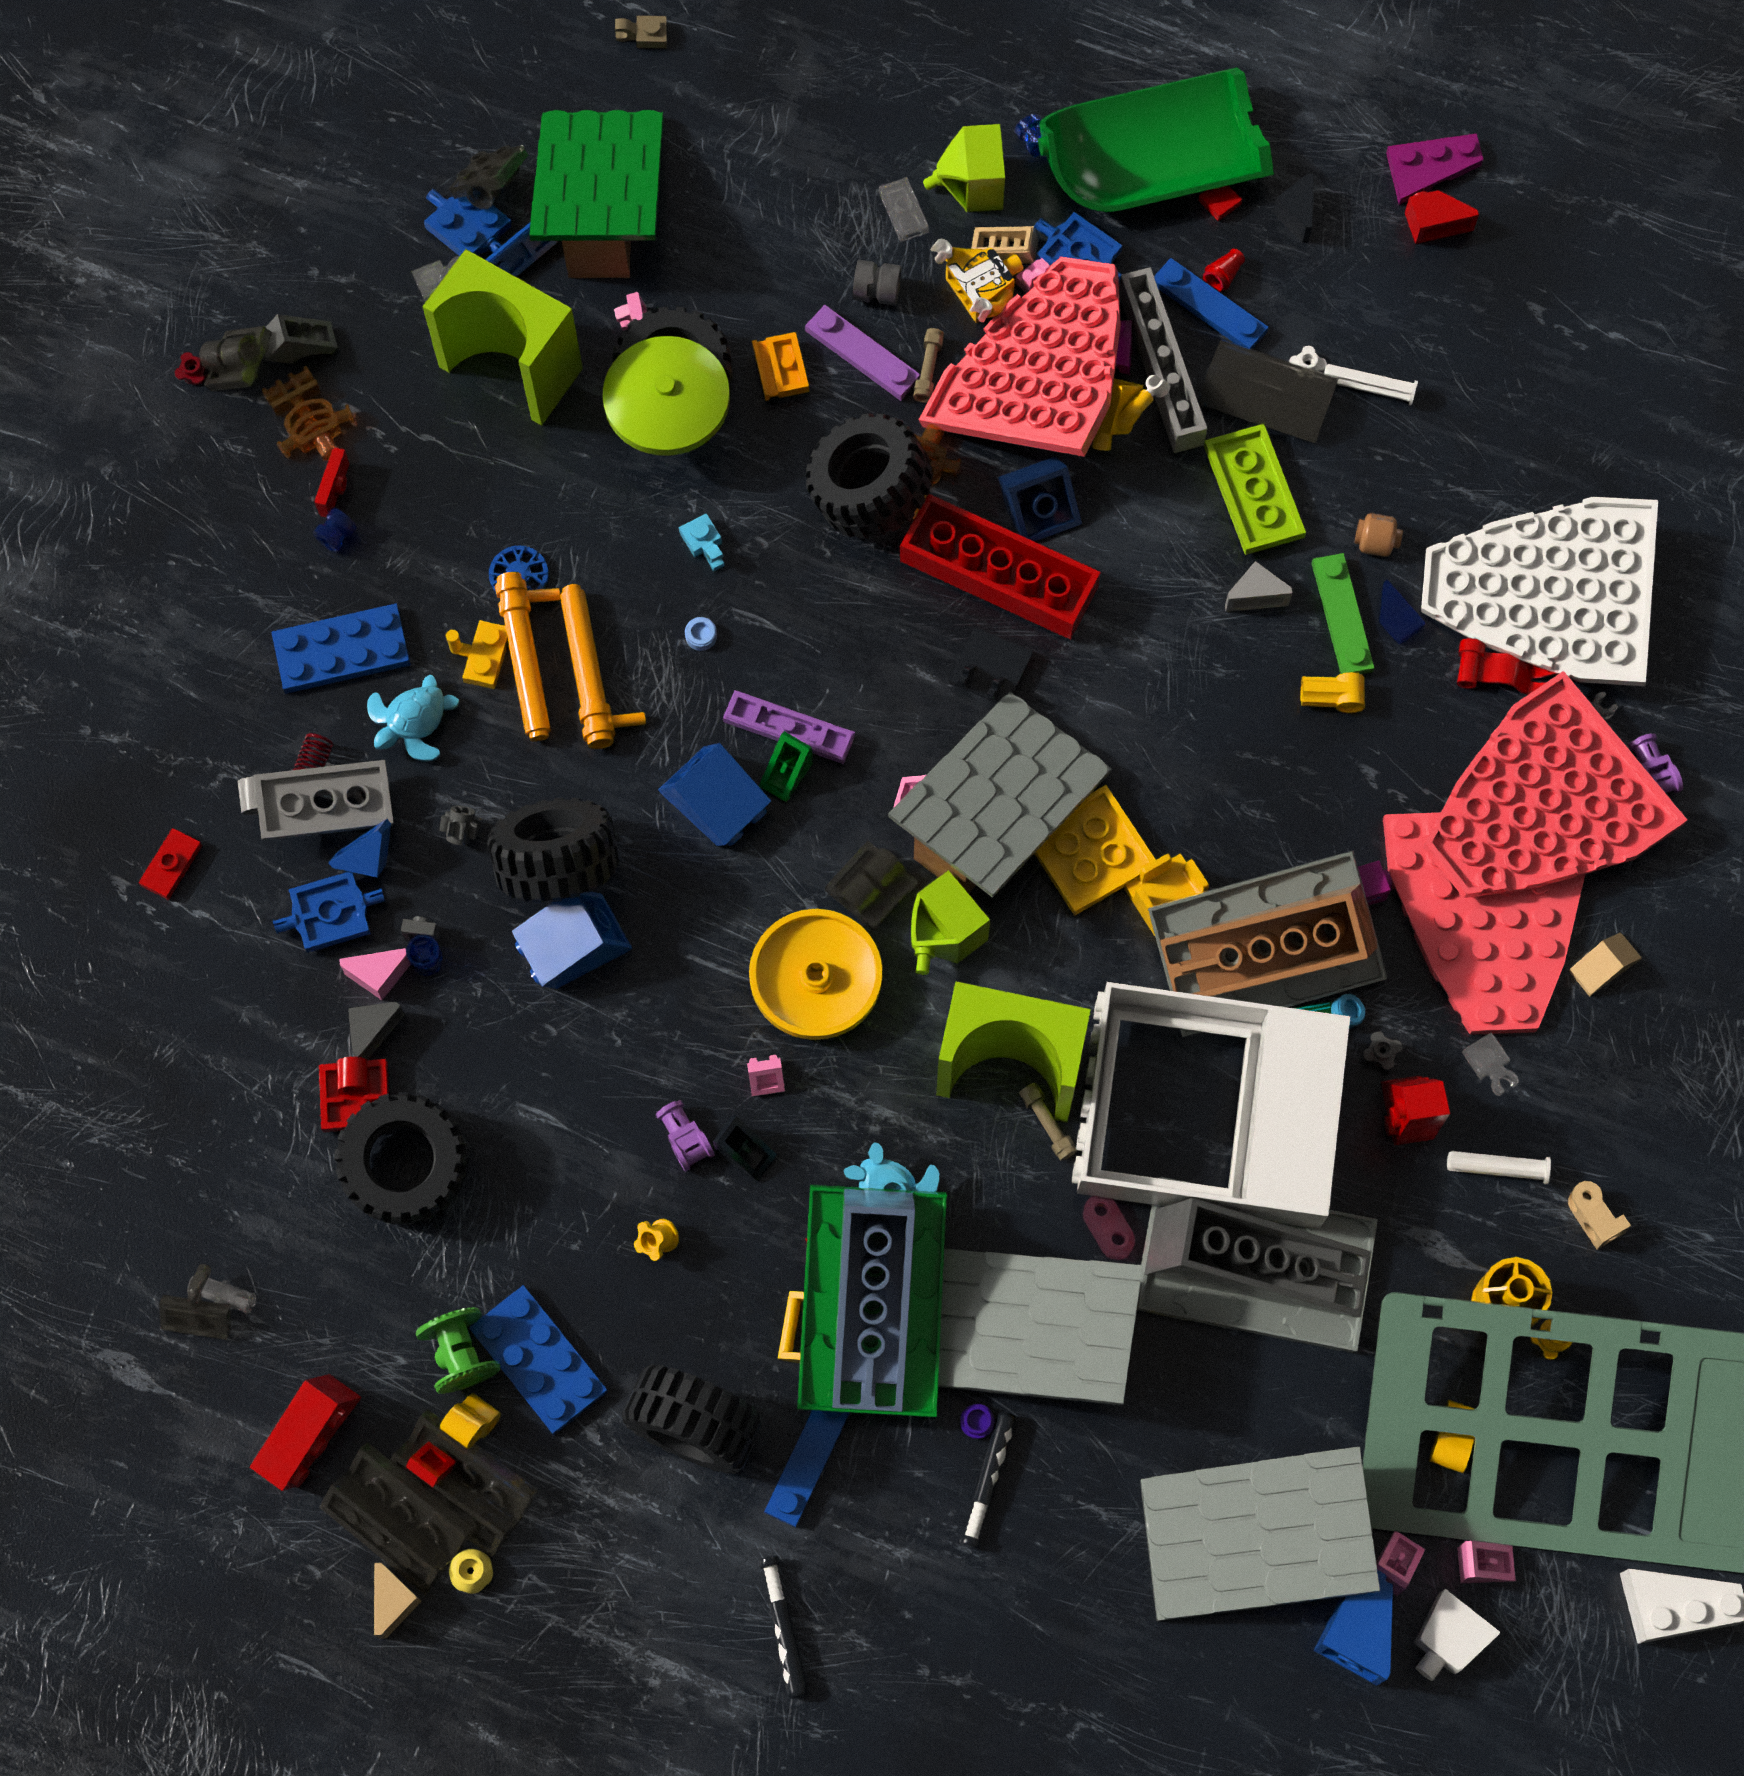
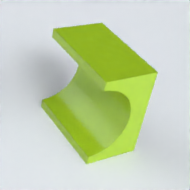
[423,249,583,425]
[936,982,1091,1122]

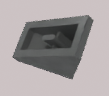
[348,1002,405,1060]

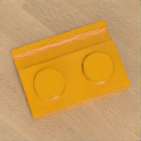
[752,332,809,401]

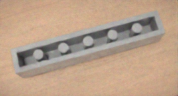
[1119,267,1207,453]

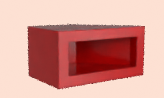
[1405,190,1479,244]

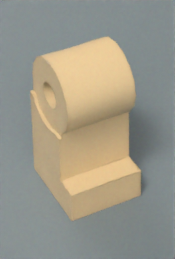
[1568,1181,1631,1250]

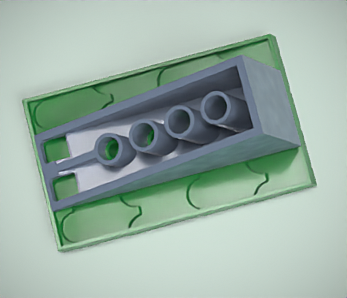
[797,1185,947,1417]

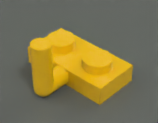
[446,620,508,689]

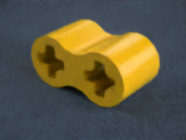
[440,1393,501,1449]
[1429,1399,1475,1473]

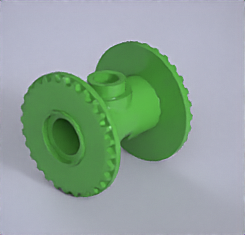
[416,1307,500,1394]

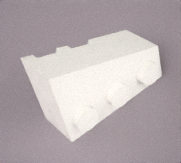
[1620,1569,1744,1644]

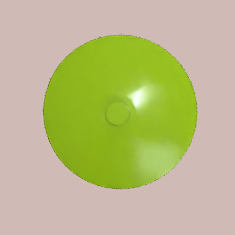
[603,336,730,456]

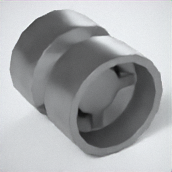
[853,260,901,306]

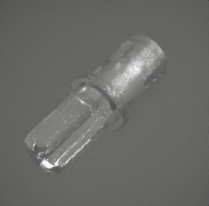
[188,1274,257,1314]

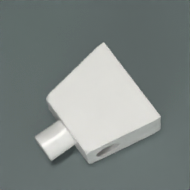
[1414,1589,1500,1681]

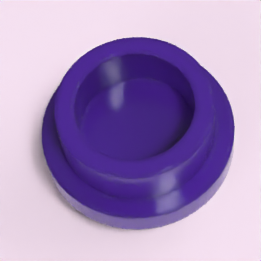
[960,1404,995,1439]

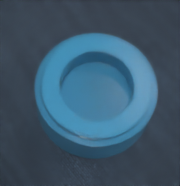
[1331,994,1365,1029]

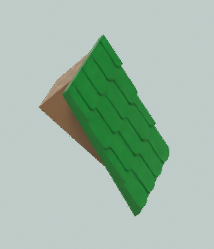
[529,110,664,278]

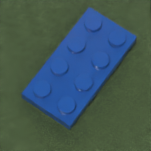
[272,603,411,694]
[469,1285,608,1435]

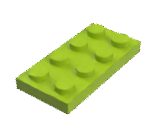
[1204,424,1306,555]

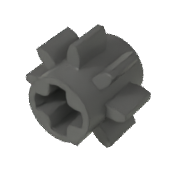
[439,805,482,845]

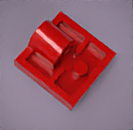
[319,1057,389,1133]

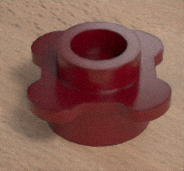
[175,352,210,385]

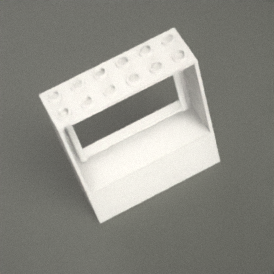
[1072,982,1350,1229]

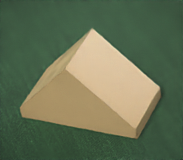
[1569,933,1642,996]
[374,1563,421,1639]

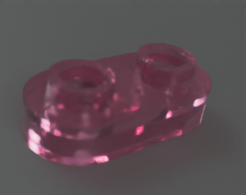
[1083,1196,1135,1260]

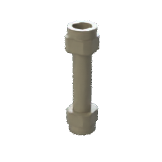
[913,328,944,403]
[1019,1083,1078,1161]

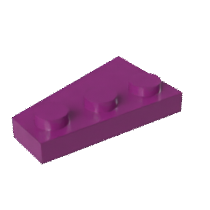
[1386,133,1483,205]

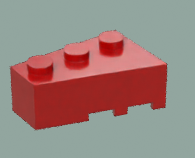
[1380,1075,1450,1145]
[250,1374,362,1491]

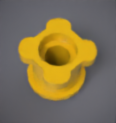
[634,1218,679,1261]
[1530,1319,1572,1360]

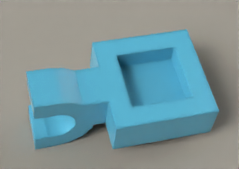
[679,514,725,571]

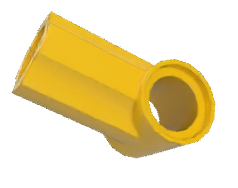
[1300,672,1365,713]

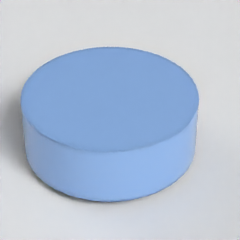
[685,617,717,651]

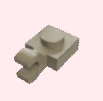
[615,16,667,48]

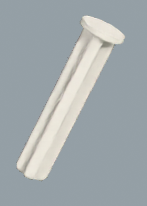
[1323,364,1418,405]
[1447,1151,1551,1184]

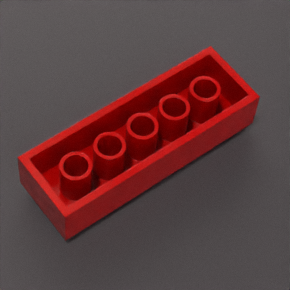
[900,494,1101,640]

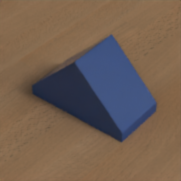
[329,819,391,877]

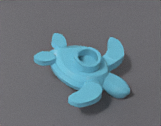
[367,675,459,761]
[844,1143,940,1192]

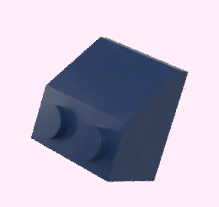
[997,456,1082,542]

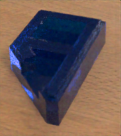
[1379,580,1425,645]

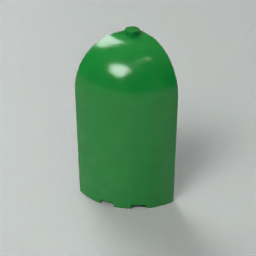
[1038,67,1274,212]

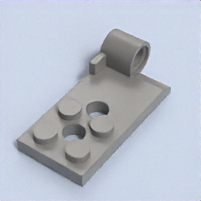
[237,760,393,840]

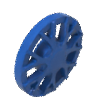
[489,546,549,593]

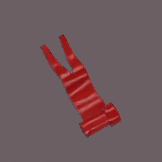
[1457,638,1558,695]

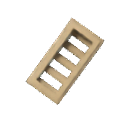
[971,226,1039,264]

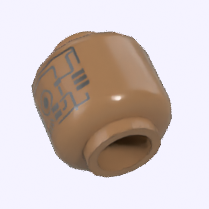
[1355,513,1403,557]

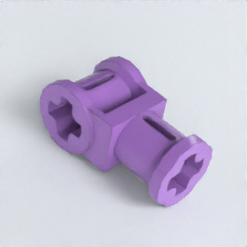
[1628,733,1683,793]
[656,1100,715,1172]

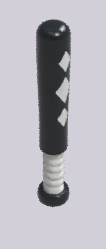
[959,1412,1017,1549]
[759,1556,808,1699]

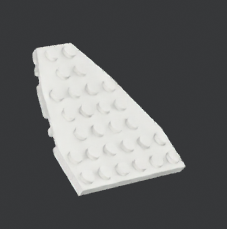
[1421,497,1658,686]

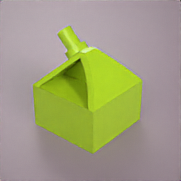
[923,124,1005,212]
[911,870,990,975]

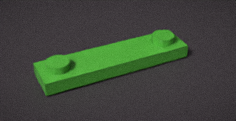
[1312,553,1374,674]

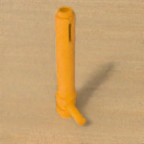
[495,572,560,742]
[560,584,646,749]

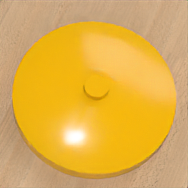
[749,909,882,1040]

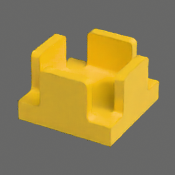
[1124,853,1209,936]

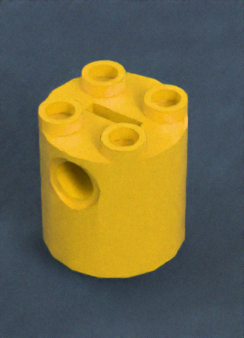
[1471,1257,1552,1337]

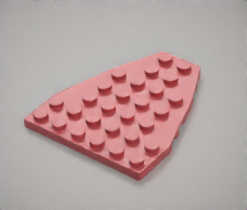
[919,257,1121,457]
[1423,671,1687,898]
[1383,812,1585,1035]

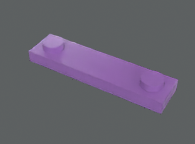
[805,305,920,401]
[723,690,855,764]

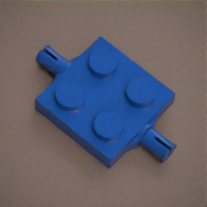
[424,184,511,256]
[1034,212,1123,284]
[273,872,385,953]

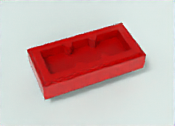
[314,447,350,519]
[138,828,203,900]

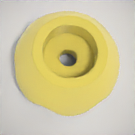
[449,1549,493,1594]

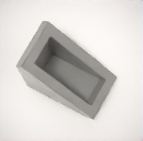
[1225,561,1292,612]

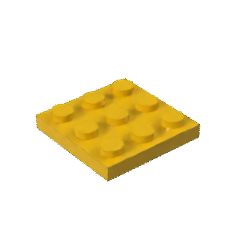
[1034,785,1156,916]

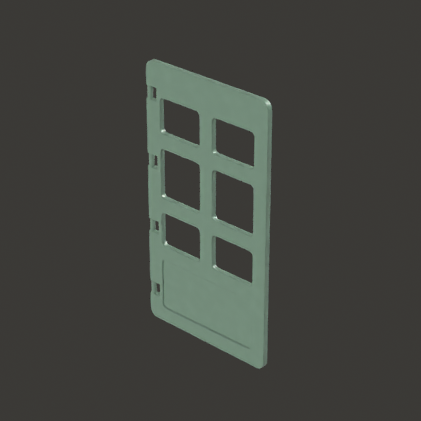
[1362,1292,1744,1573]

